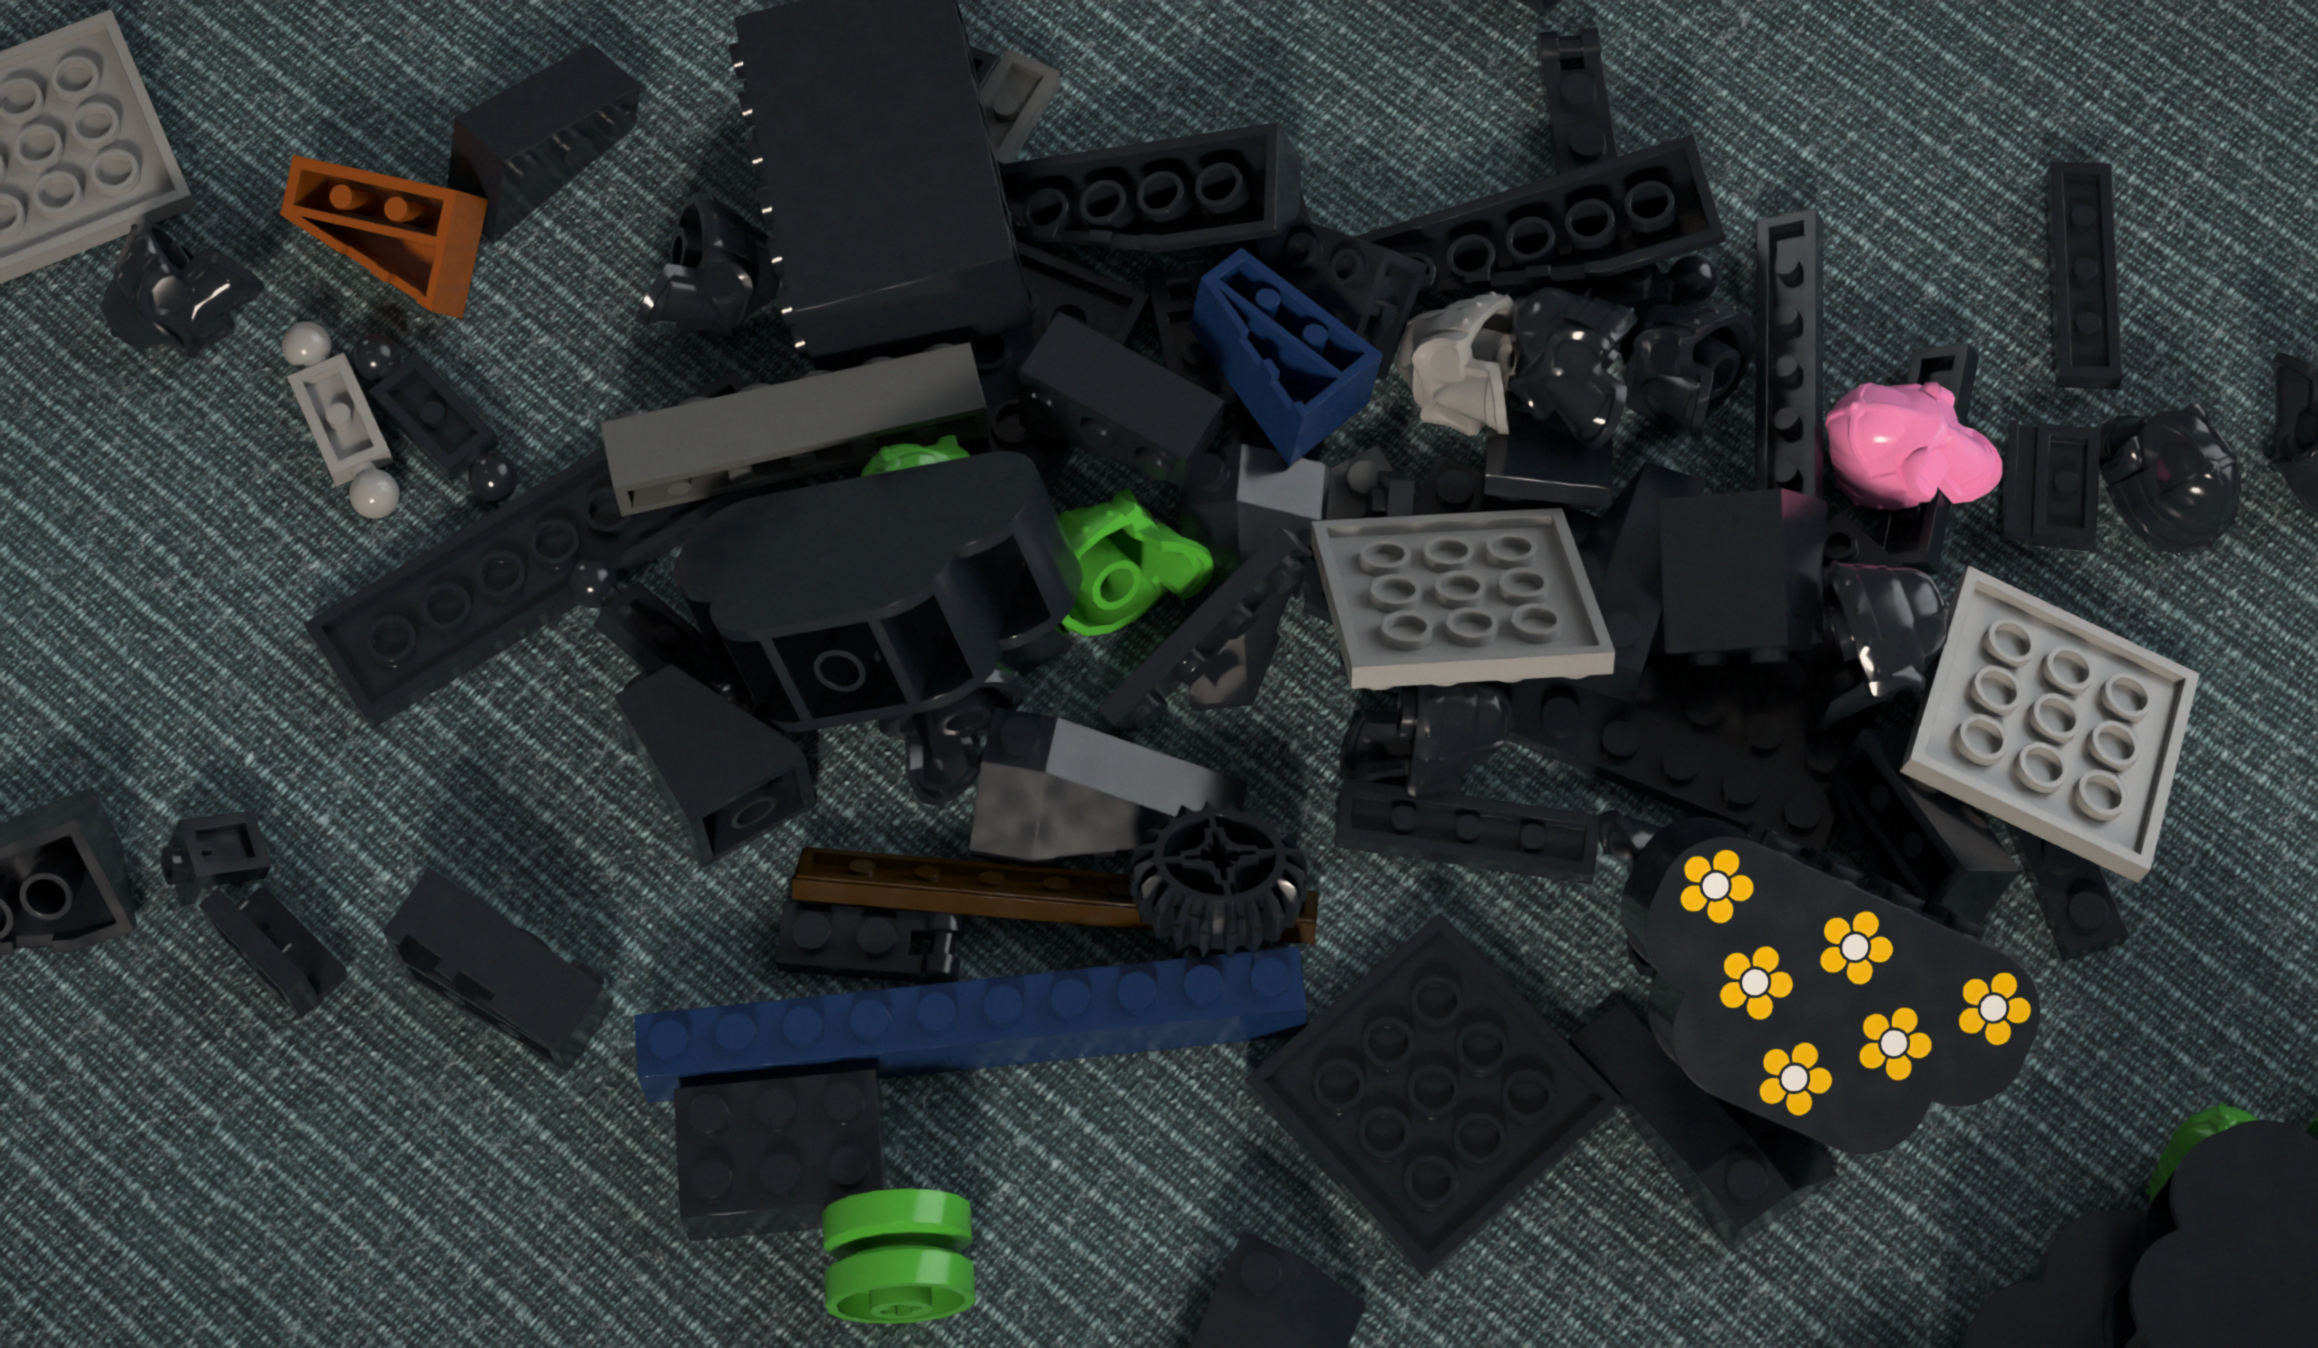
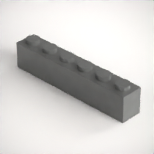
[600,342,989,516]

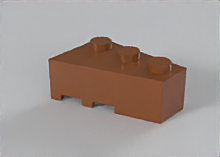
[280,155,488,319]

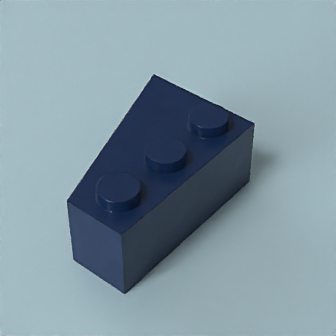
[1189,247,1383,467]

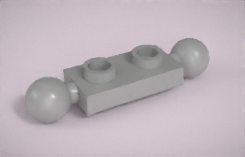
[282,321,400,519]

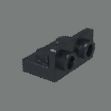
[198,887,348,1019]

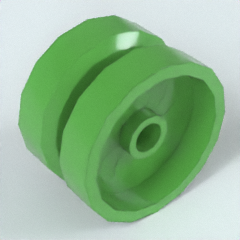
[822,1188,976,1324]

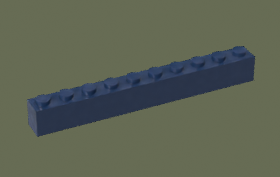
[634,946,1307,1103]

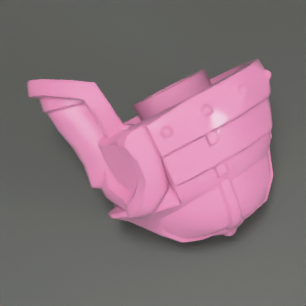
[1825,382,2003,511]

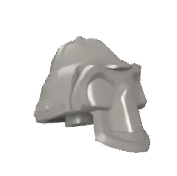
[1396,291,1517,436]

